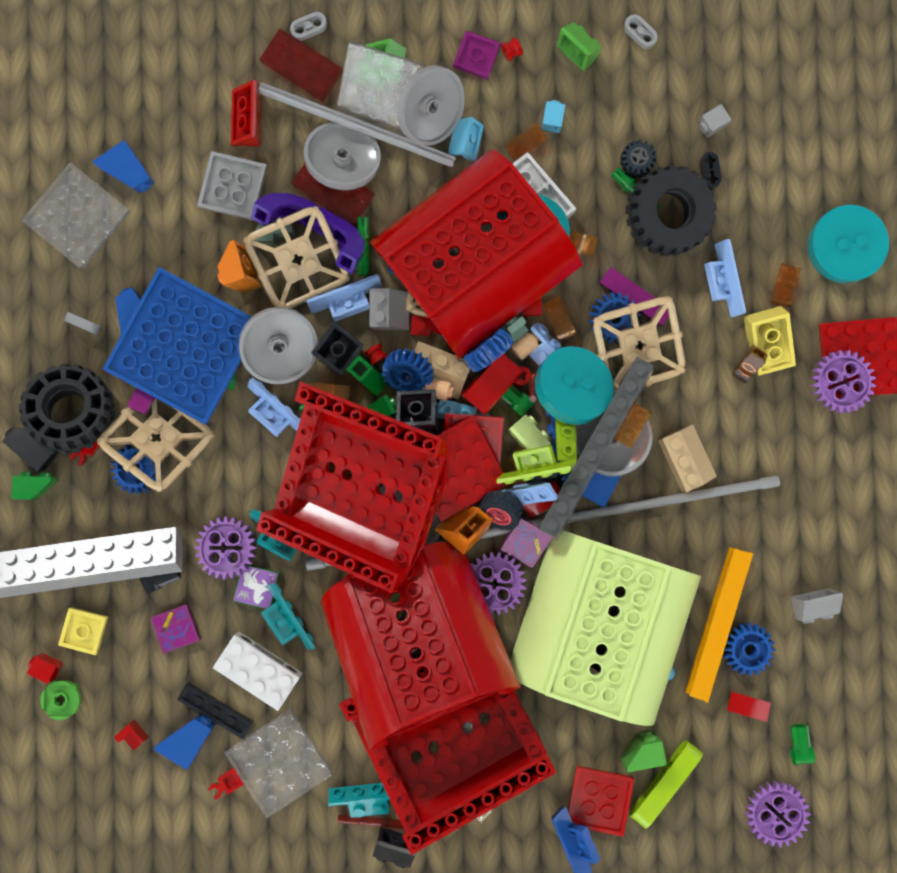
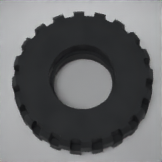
[626,165,717,256]
[19,364,115,454]

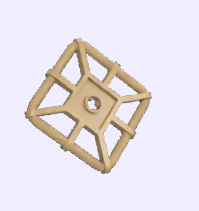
[243,206,350,309]
[593,296,686,393]
[97,398,214,492]

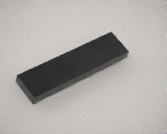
[177,682,254,739]

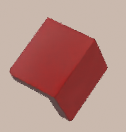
[114,720,149,750]

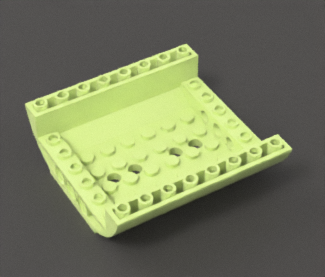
[510,530,701,726]

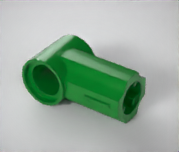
[501,385,535,418]
[790,724,816,765]

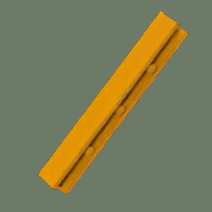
[685,547,753,703]

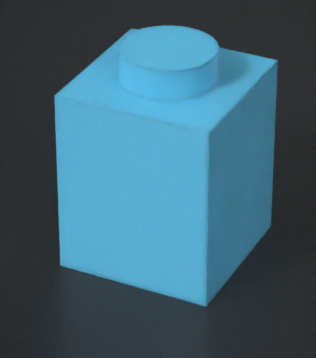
[541,100,565,133]

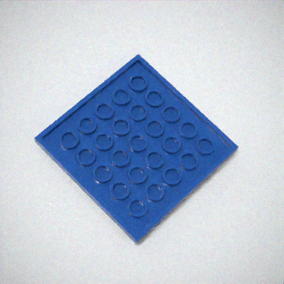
[103,267,252,425]

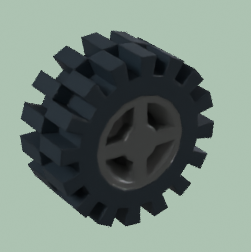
[620,140,657,178]

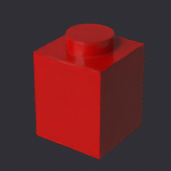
[27,653,63,684]

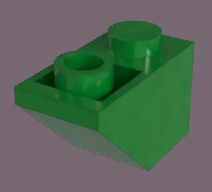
[346,355,388,396]
[368,395,397,418]
[11,472,59,500]

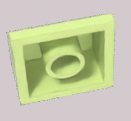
[507,415,551,450]

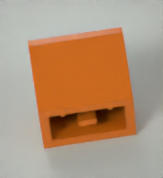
[435,506,493,555]

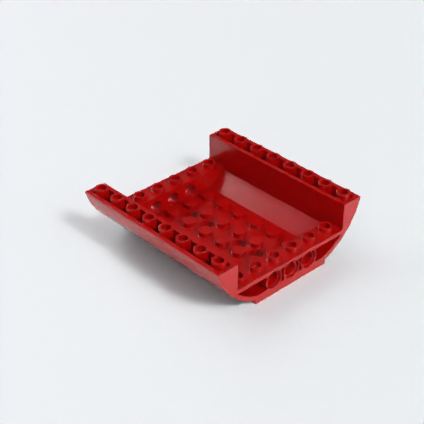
[369,149,583,359]
[256,381,449,593]
[321,542,521,751]
[339,668,557,855]

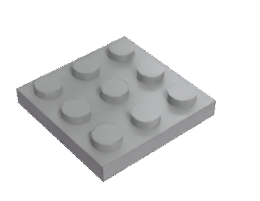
[197,151,268,221]

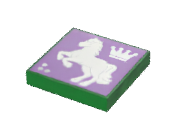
[233,564,280,609]

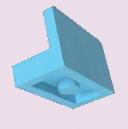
[448,117,484,161]

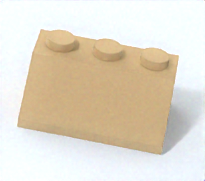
[415,341,470,399]
[658,424,717,492]

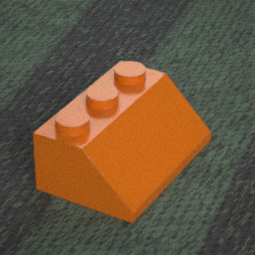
[217,240,264,293]

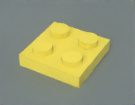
[58,607,108,655]

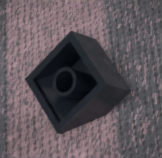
[311,321,364,376]
[396,389,439,435]
[372,827,416,868]

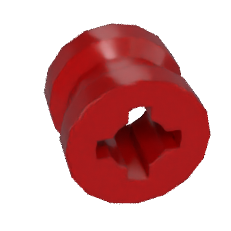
[501,37,523,62]
[364,343,388,366]
[514,366,531,386]

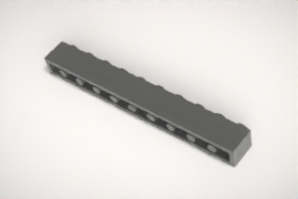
[539,357,654,540]

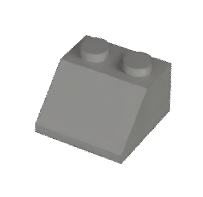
[369,288,409,330]
[790,588,843,624]

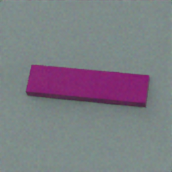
[599,267,669,327]

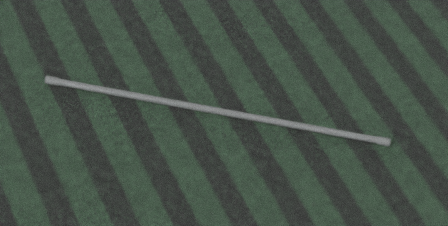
[306,475,780,571]

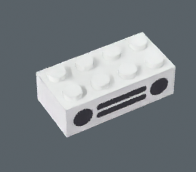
[213,632,303,711]

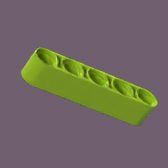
[629,740,703,829]

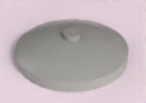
[397,65,465,146]
[304,122,381,190]
[238,307,318,384]
[575,405,653,477]

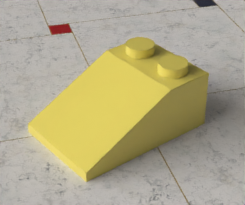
[744,306,796,376]

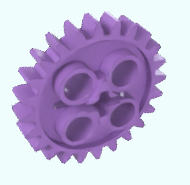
[810,350,876,413]
[194,516,258,579]
[470,552,527,615]
[745,781,811,848]

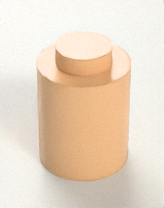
[510,332,540,361]
[425,379,454,402]

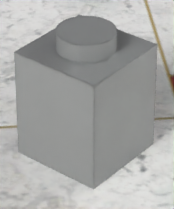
[698,104,731,138]

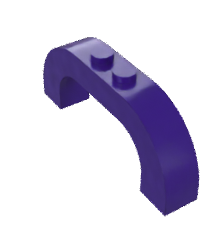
[251,193,364,274]

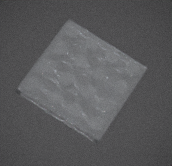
[336,41,426,138]
[21,162,131,270]
[225,708,333,819]

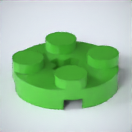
[40,679,82,720]

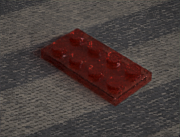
[259,28,343,102]
[291,163,375,226]

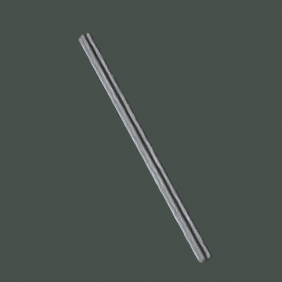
[258,82,456,167]

